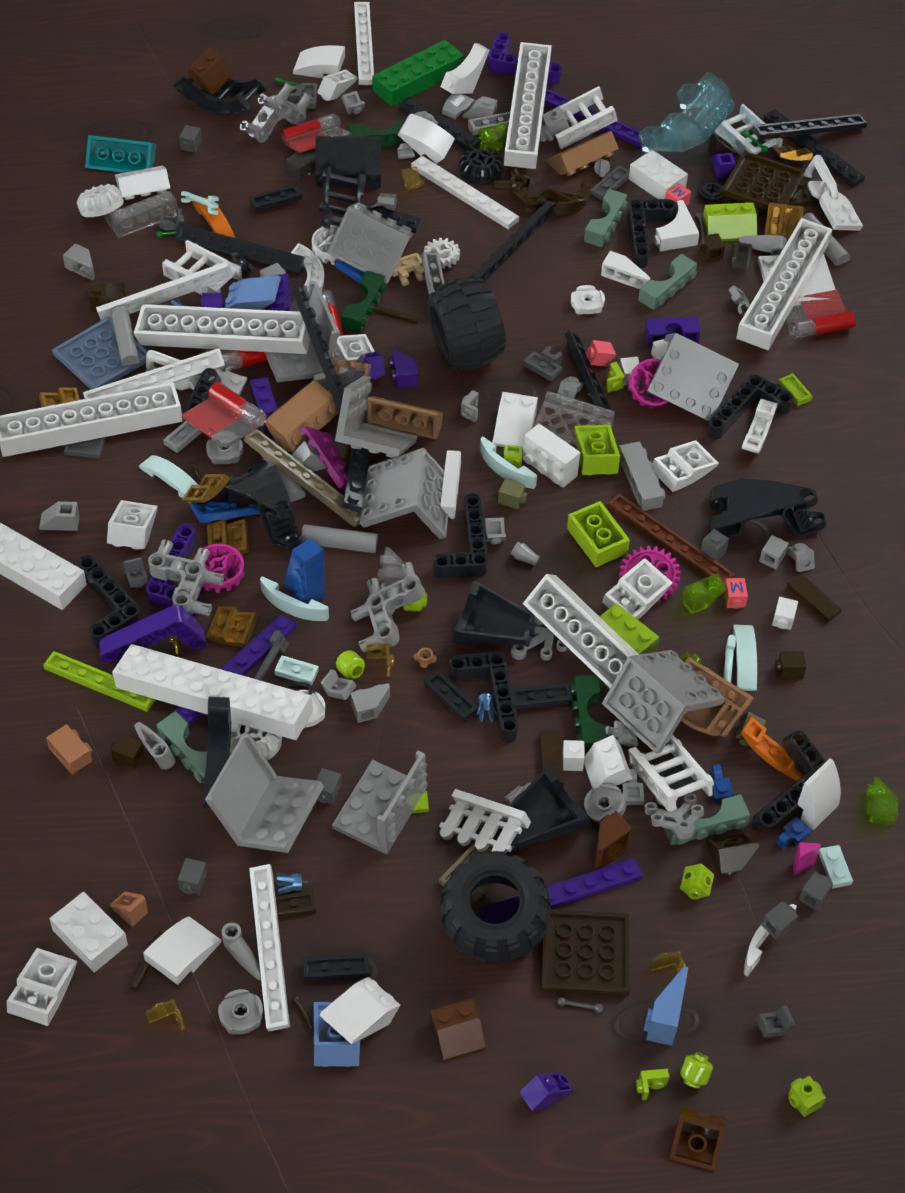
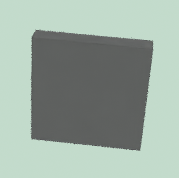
[64,437,106,459]

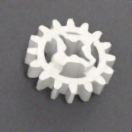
[424,238,460,269]

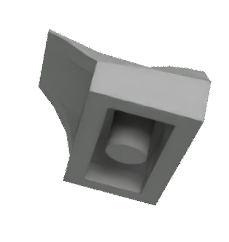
[442,94,475,120]
[370,193,397,210]

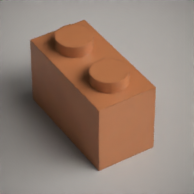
[46,724,92,775]

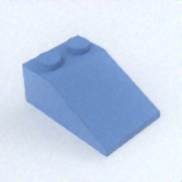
[225,275,281,310]
[644,966,688,1046]
[314,1002,360,1067]

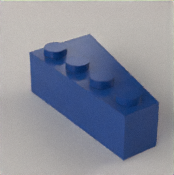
[283,538,325,604]

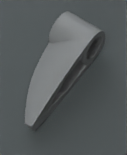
[739,235,787,255]
[134,722,176,769]
[222,923,261,981]

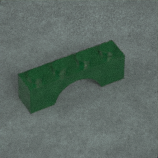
[349,120,406,147]
[341,271,388,333]
[570,675,607,754]

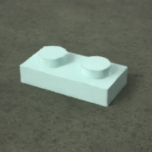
[275,656,319,686]
[818,845,853,889]

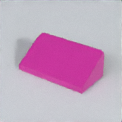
[792,842,821,876]

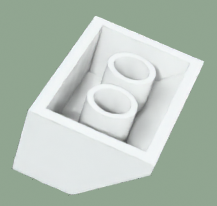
[115,166,170,200]

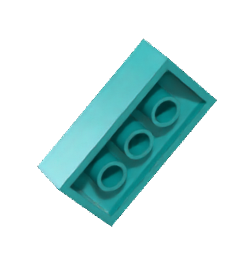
[85,135,156,173]

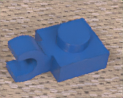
[710,764,734,802]
[776,817,812,849]

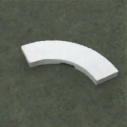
[291,243,325,291]

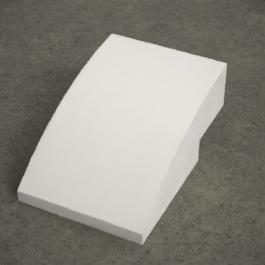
[293,45,345,78]
[398,114,455,164]
[333,334,374,372]
[652,440,719,492]
[603,558,673,620]
[797,758,841,830]
[143,916,222,985]
[7,948,77,1026]

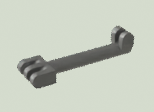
[254,630,289,681]

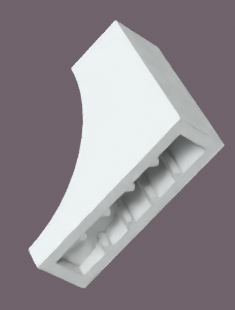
[441,43,489,94]
[653,200,699,252]

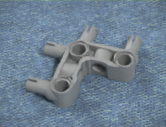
[240,83,313,143]
[148,540,224,616]
[350,562,425,652]

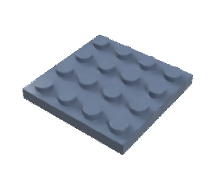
[52,317,148,390]

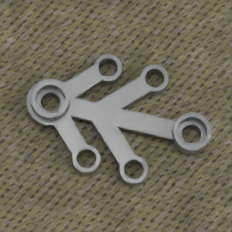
[511,616,568,661]
[645,793,704,839]

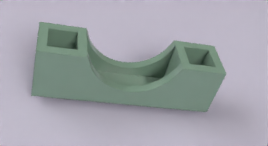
[584,189,628,247]
[638,254,697,310]
[156,711,207,783]
[663,794,750,845]

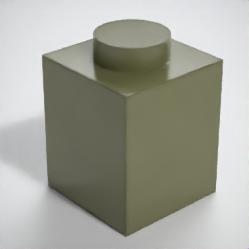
[498,479,528,510]

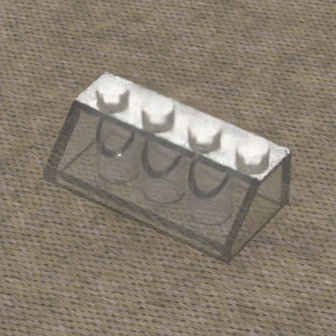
[104,191,178,238]

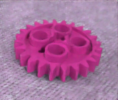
[619,546,681,603]

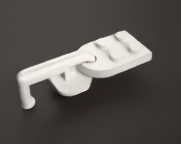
[804,155,863,231]
[146,350,247,396]

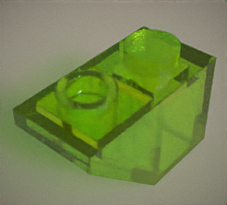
[479,122,509,151]
[682,574,727,614]
[866,776,899,825]

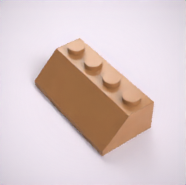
[546,131,619,176]
[264,380,339,452]
[367,396,443,439]

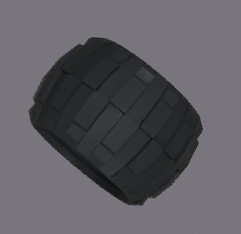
[427,277,506,370]
[440,851,551,965]

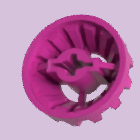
[628,359,668,408]
[193,544,244,593]

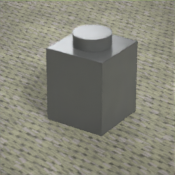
[179,125,202,153]
[701,529,729,561]
[316,768,341,804]
[178,858,207,895]
[799,872,833,911]
[761,901,798,940]

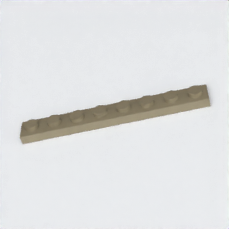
[244,429,361,527]

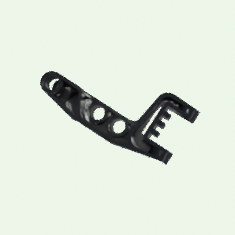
[218,459,302,551]
[709,478,827,538]

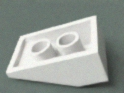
[492,392,538,450]
[107,500,158,550]
[320,977,400,1044]

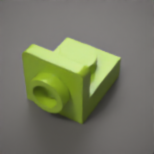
[606,362,625,392]
[504,445,522,469]
[636,1069,669,1100]

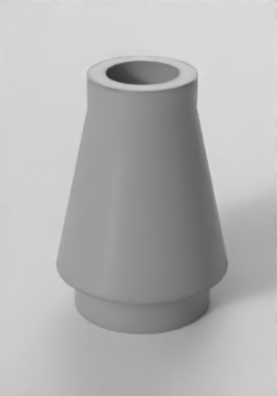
[511,542,540,566]

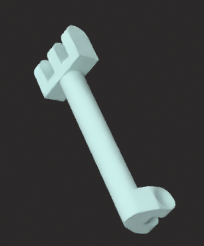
[181,191,219,215]
[723,635,736,683]

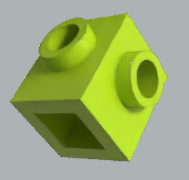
[680,863,714,899]
[788,1075,826,1117]

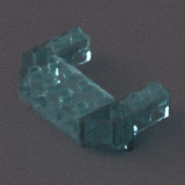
[638,72,735,153]

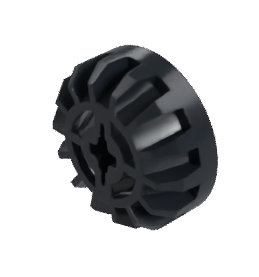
[459,146,503,185]

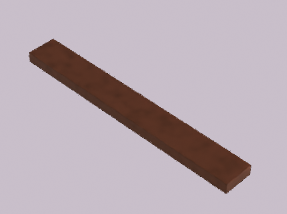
[607,493,735,589]

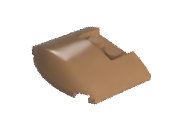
[680,657,754,737]

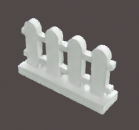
[439,789,531,854]

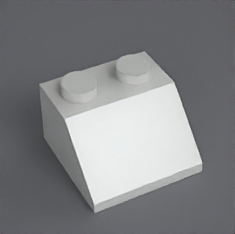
[584,735,633,790]

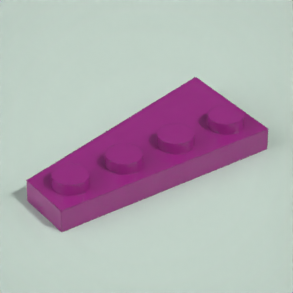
[300,426,348,491]

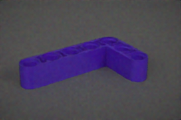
[488,32,562,84]
[146,524,200,616]
[99,606,206,663]

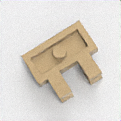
[392,253,425,286]

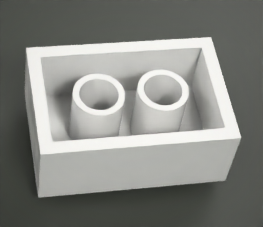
[629,150,688,199]
[522,424,580,488]
[49,891,128,972]

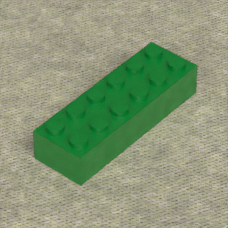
[372,40,464,107]

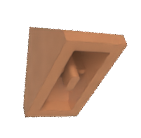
[109,892,148,927]

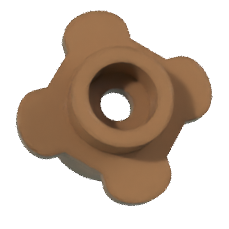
[413,648,437,668]

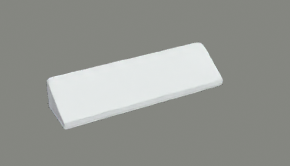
[440,450,461,519]

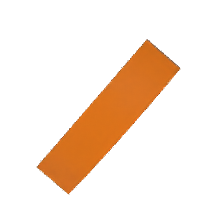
[193,197,235,238]
[741,716,804,780]

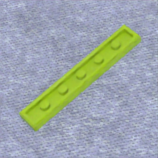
[43,651,156,712]

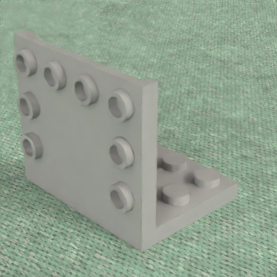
[327,202,414,283]
[265,281,340,382]
[647,333,739,421]
[335,376,417,458]
[360,448,449,539]
[602,650,725,754]
[205,734,324,853]
[332,750,428,855]

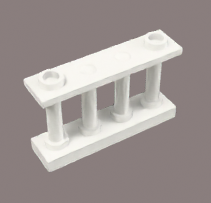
[544,86,618,149]
[712,104,783,156]
[162,240,242,295]
[628,734,714,812]

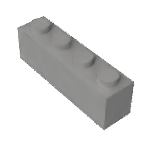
[619,441,665,511]

